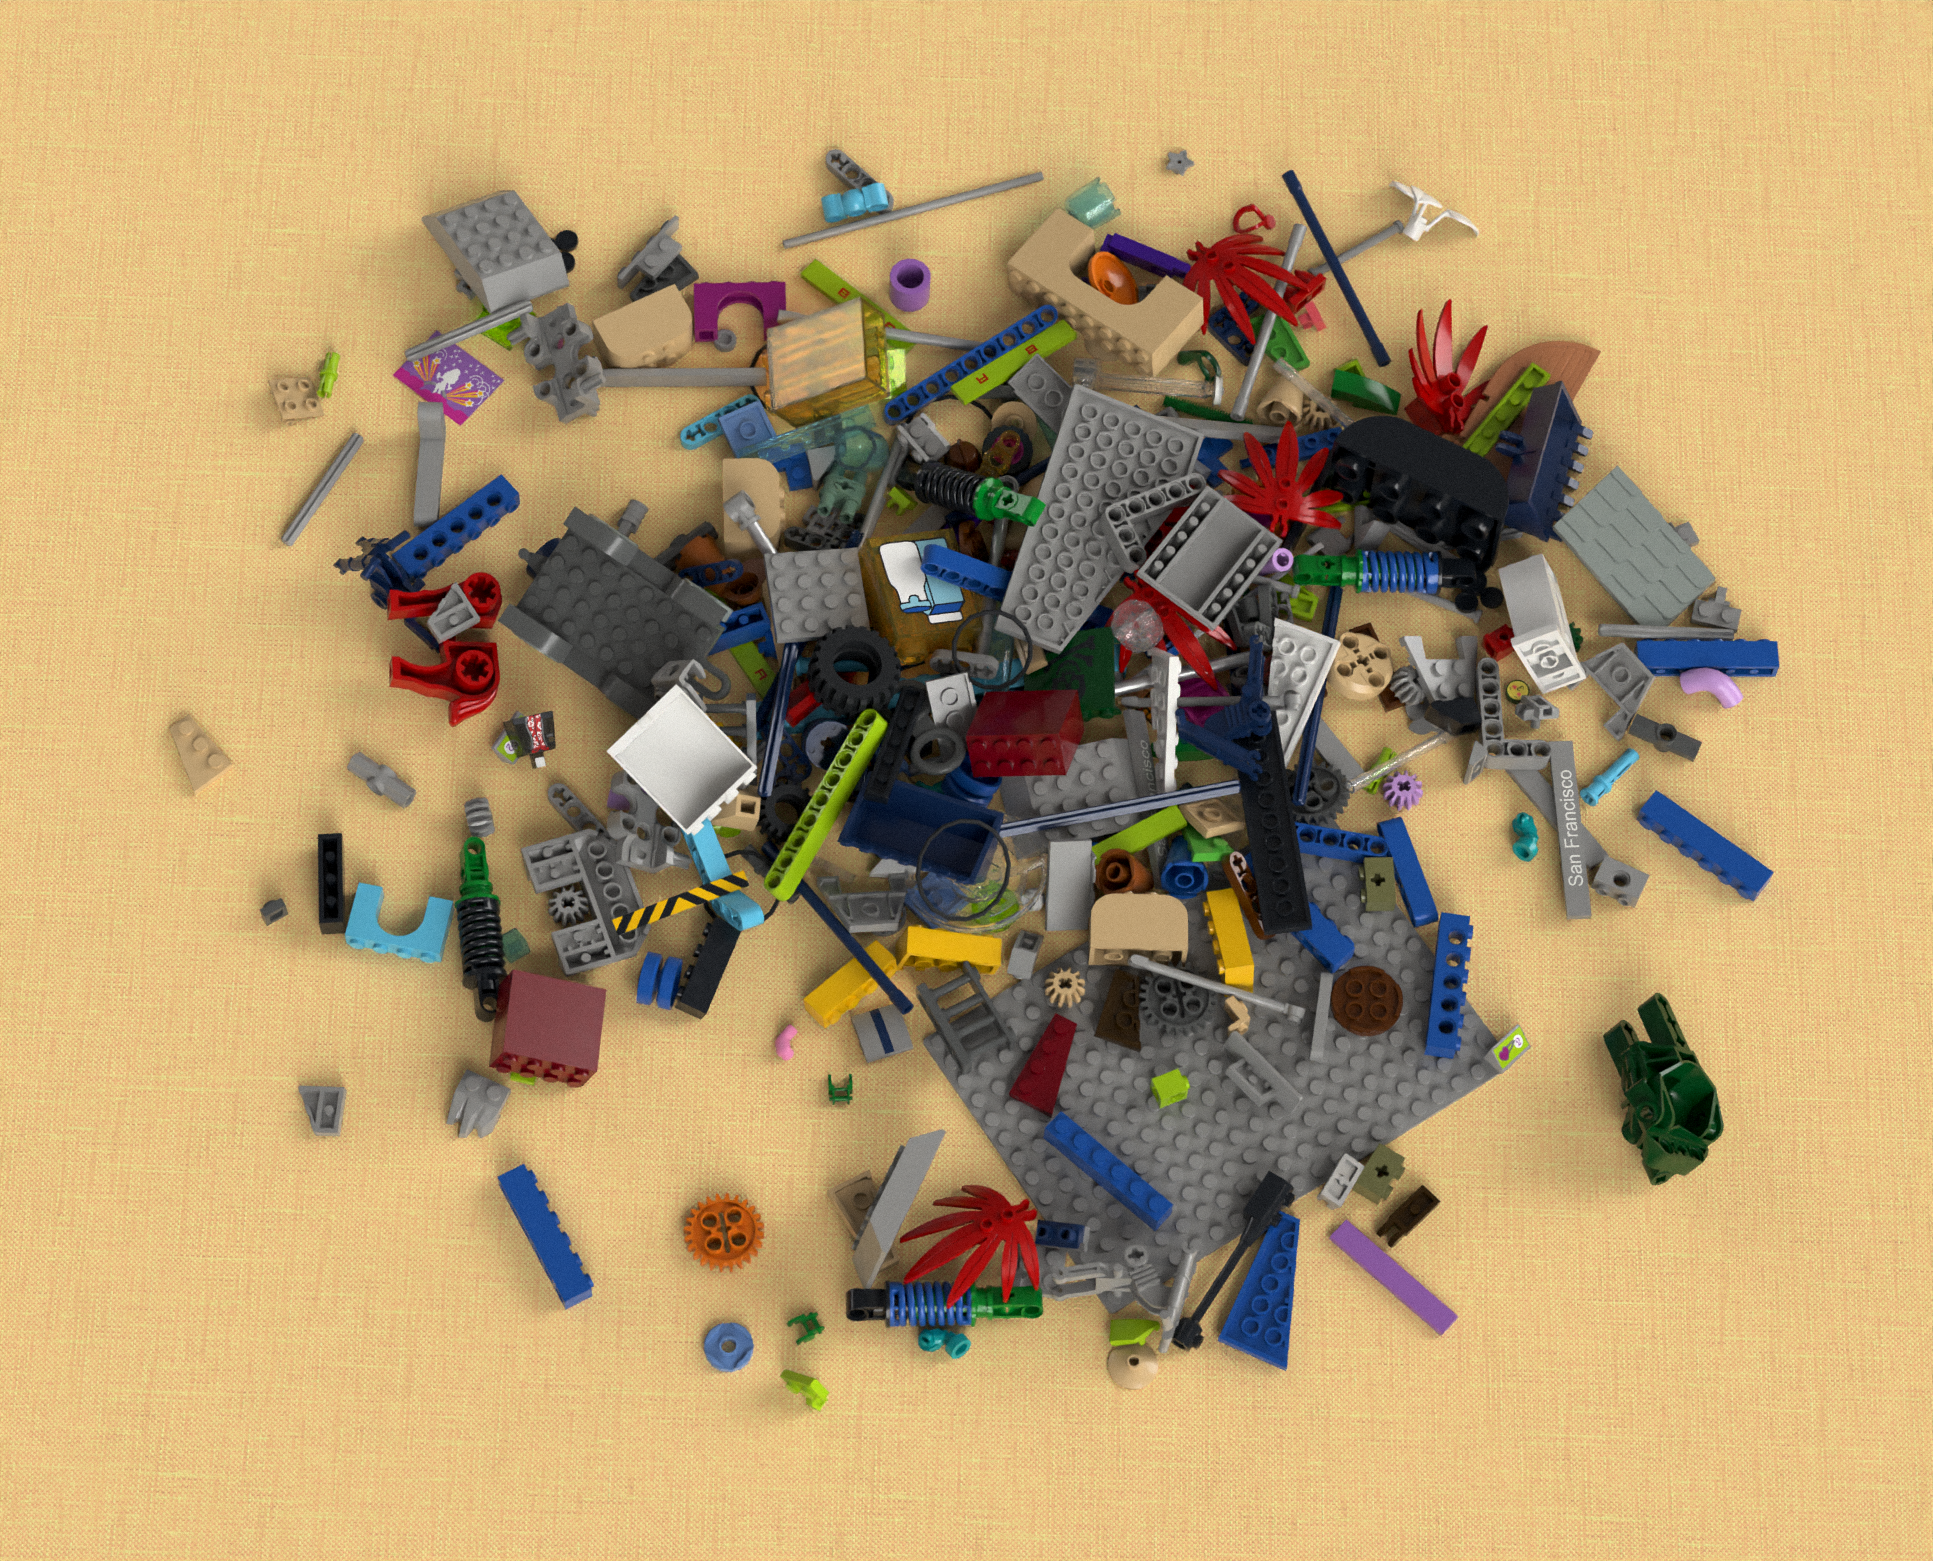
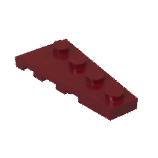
[1009,1013,1077,1118]

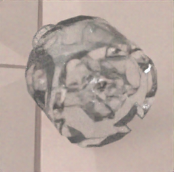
[1111,600,1164,653]

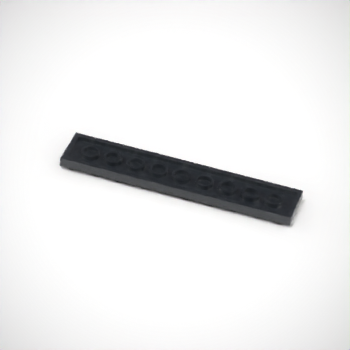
[1232,711,1312,936]

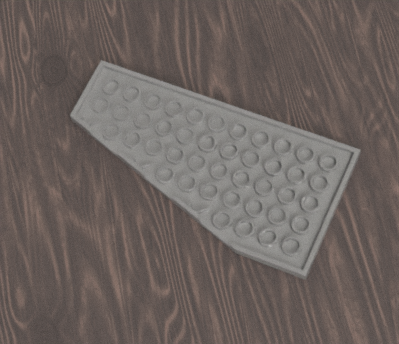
[993,383,1204,654]

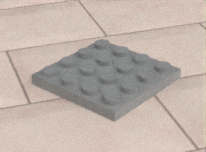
[763,548,870,644]

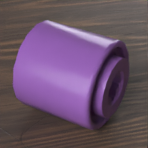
[889,259,931,312]

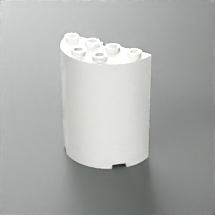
[607,684,757,836]

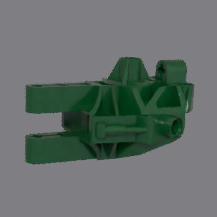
[1603,993,1724,1185]

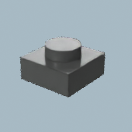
[260,898,288,926]

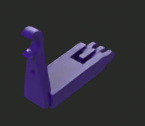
[1081,233,1191,286]

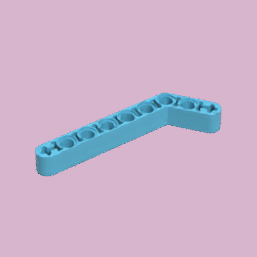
[681,818,764,931]

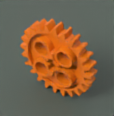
[684,1193,764,1273]

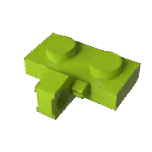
[780,1369,830,1411]

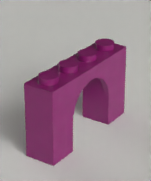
[694,281,787,342]

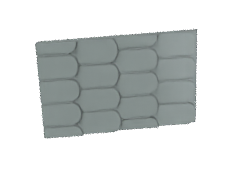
[1553,465,1716,640]

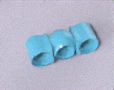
[821,183,889,223]

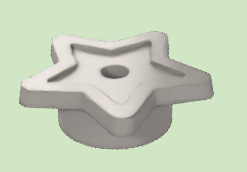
[1166,150,1195,176]

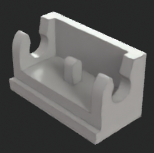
[1316,1153,1365,1210]

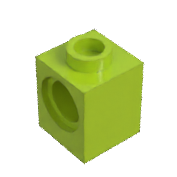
[1150,1069,1190,1108]

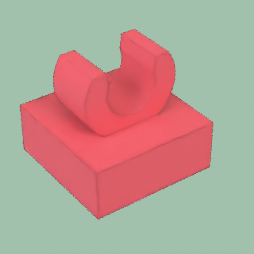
[1298,301,1327,332]

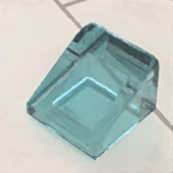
[502,928,530,963]

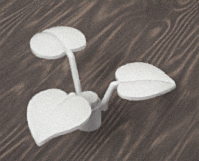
[1389,181,1479,241]

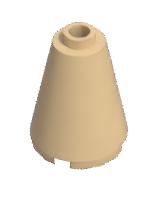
[1257,370,1304,430]

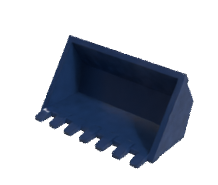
[1495,381,1593,543]
[837,771,1004,885]

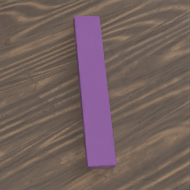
[1329,1220,1458,1336]

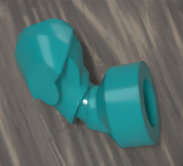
[1512,812,1539,862]
[918,1328,971,1359]

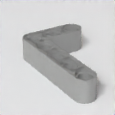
[414,401,446,528]
[1099,473,1206,574]
[1475,657,1552,770]

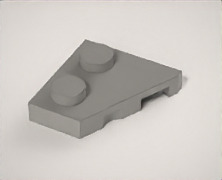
[427,582,480,644]
[298,1086,347,1137]

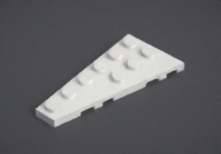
[1268,618,1341,768]
[1147,648,1181,794]

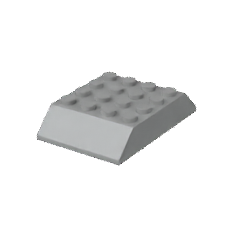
[421,190,569,314]
[1136,485,1283,631]
[999,738,1142,861]
[851,1129,946,1289]

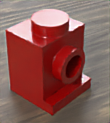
[1481,624,1515,662]

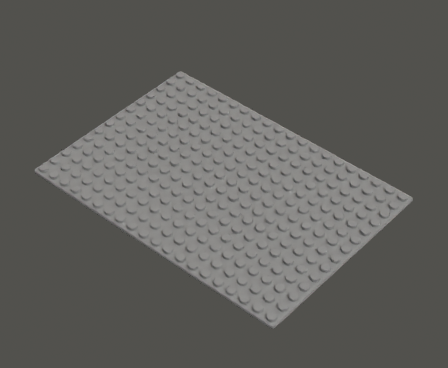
[923,817,1512,1314]

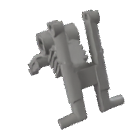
[1052,1242,1198,1353]

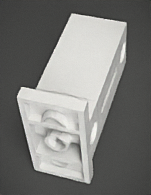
[1498,553,1586,694]

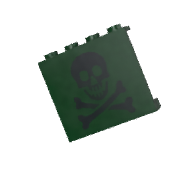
[1024,626,1122,722]

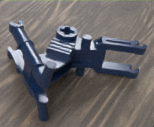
[333,530,440,654]
[1175,634,1272,781]

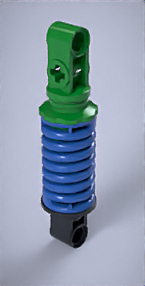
[1292,549,1477,595]
[845,1281,1043,1328]

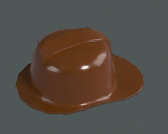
[944,439,986,476]
[724,558,766,609]

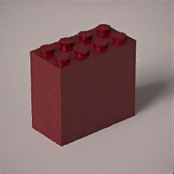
[966,690,1085,777]
[489,969,607,1088]

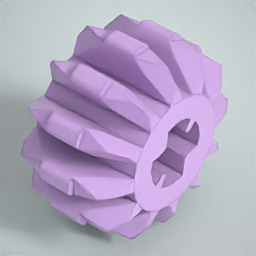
[1382,770,1423,811]

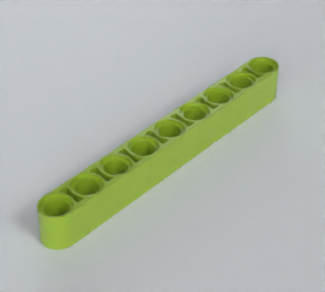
[764,708,888,901]

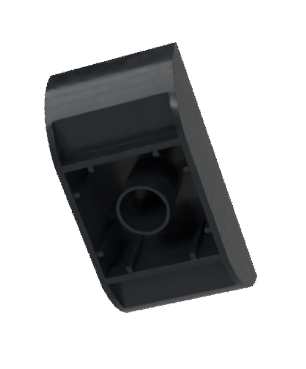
[1327,416,1509,567]

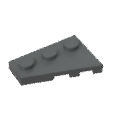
[629,253,699,302]

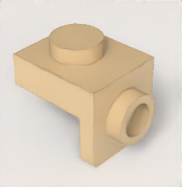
[1224,996,1251,1037]

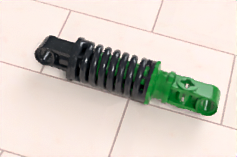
[895,460,1046,527]
[455,837,508,1022]

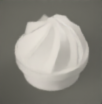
[1021,888,1046,912]

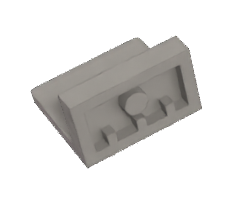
[896,416,948,465]

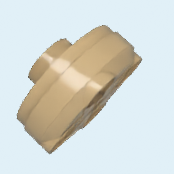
[1326,632,1393,701]

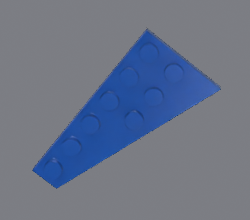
[1218,1211,1300,1371]

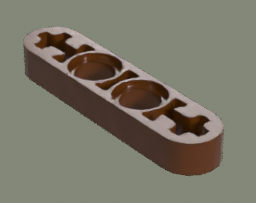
[1222,851,1276,940]

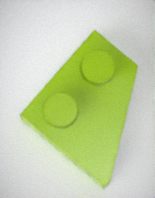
[1276,573,1319,623]

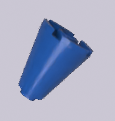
[1160,835,1209,899]

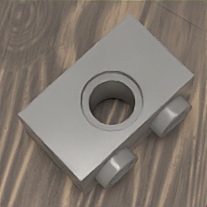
[1591,855,1649,908]

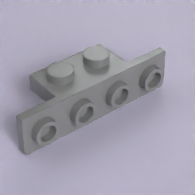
[617,215,682,290]
[1223,1031,1302,1114]

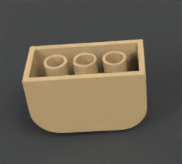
[592,284,693,369]
[722,458,785,563]
[1088,891,1188,967]

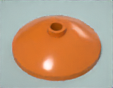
[1088,251,1139,305]

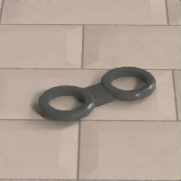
[880,680,966,775]

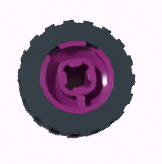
[982,425,1033,478]

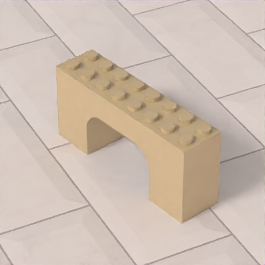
[1007,208,1204,379]

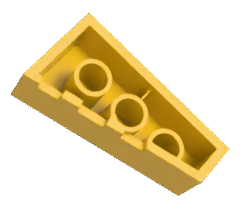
[1202,888,1254,997]
[895,925,1002,974]

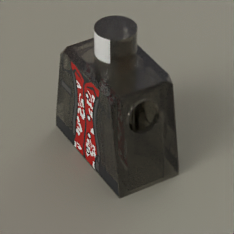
[503,711,556,769]

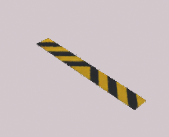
[612,870,749,935]

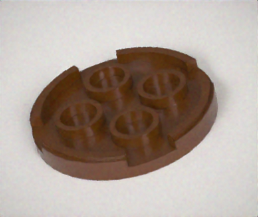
[959,520,989,563]
[1330,966,1403,1036]

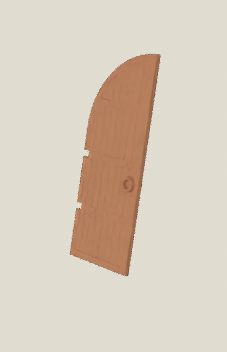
[1454,341,1601,482]

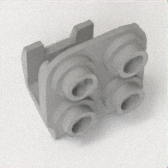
[651,659,707,713]

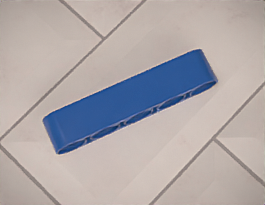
[1377,817,1439,928]
[1295,822,1388,864]

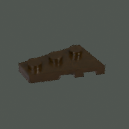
[1094,968,1141,1052]

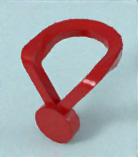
[1233,204,1276,234]

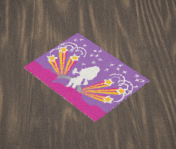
[393,330,505,426]

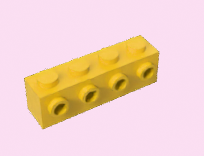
[803,940,897,1029]

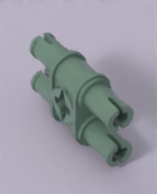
[817,463,868,524]

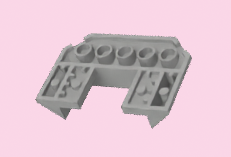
[521,828,651,977]

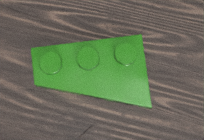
[1238,314,1310,372]
[1181,819,1235,862]

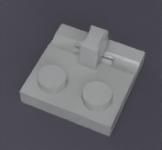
[1012,1244,1067,1298]

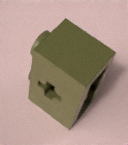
[1358,857,1396,911]
[1353,1143,1406,1205]

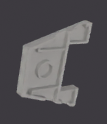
[1399,636,1478,704]
[1567,642,1656,742]
[816,872,910,933]

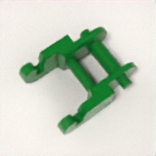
[828,1074,853,1105]
[787,1312,825,1345]

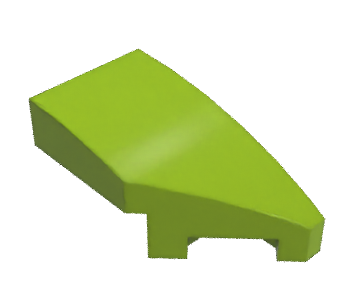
[1109,1319,1161,1346]

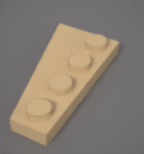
[827,1169,900,1274]

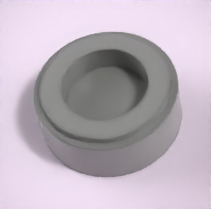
[714,329,737,352]

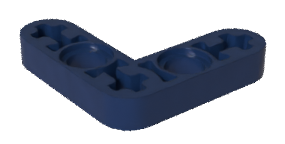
[1208,291,1261,367]
[678,559,744,589]
[760,721,812,786]

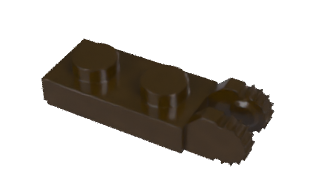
[1376,1185,1441,1248]

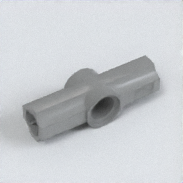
[347,752,417,808]

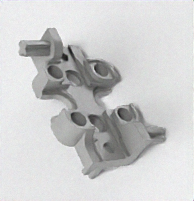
[507,303,607,424]
[607,769,692,874]

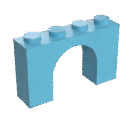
[345,882,455,963]

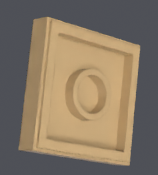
[1179,797,1245,839]

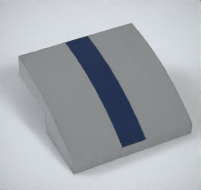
[851,1004,913,1063]

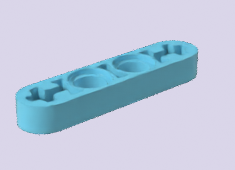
[680,394,759,450]

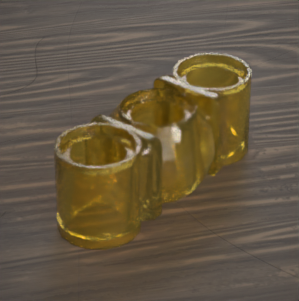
[975,430,1020,479]

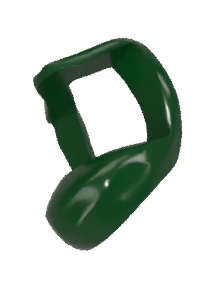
[1177,350,1222,386]

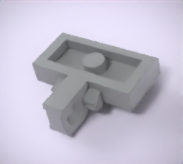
[1690,586,1742,634]

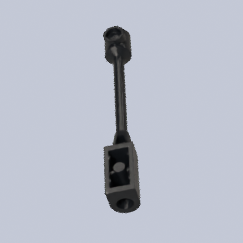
[1171,1171,1296,1352]

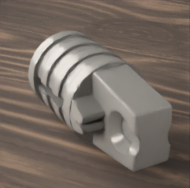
[617,499,648,537]

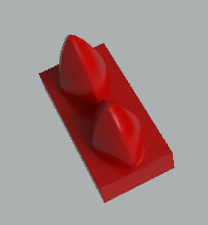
[1283,269,1327,315]

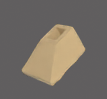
[710,785,761,831]

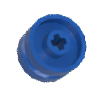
[941,752,1002,808]
[636,951,683,1010]

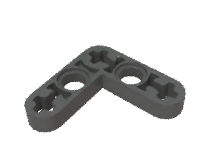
[784,513,866,551]
[1244,584,1279,652]

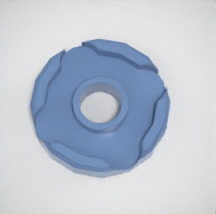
[704,1322,754,1372]

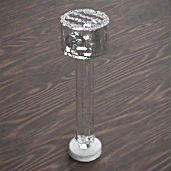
[1071,357,1225,408]

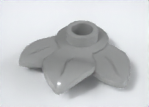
[1405,697,1444,735]

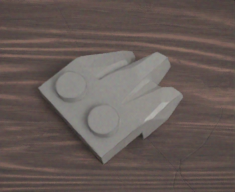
[446,1069,511,1138]

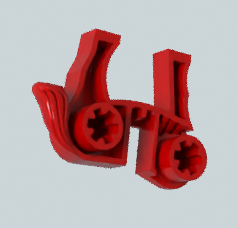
[387,572,502,727]

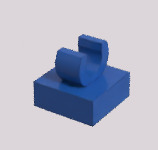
[758,631,778,661]

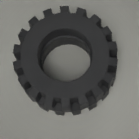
[756,780,813,845]

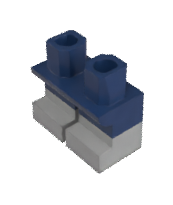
[1035,1220,1090,1252]

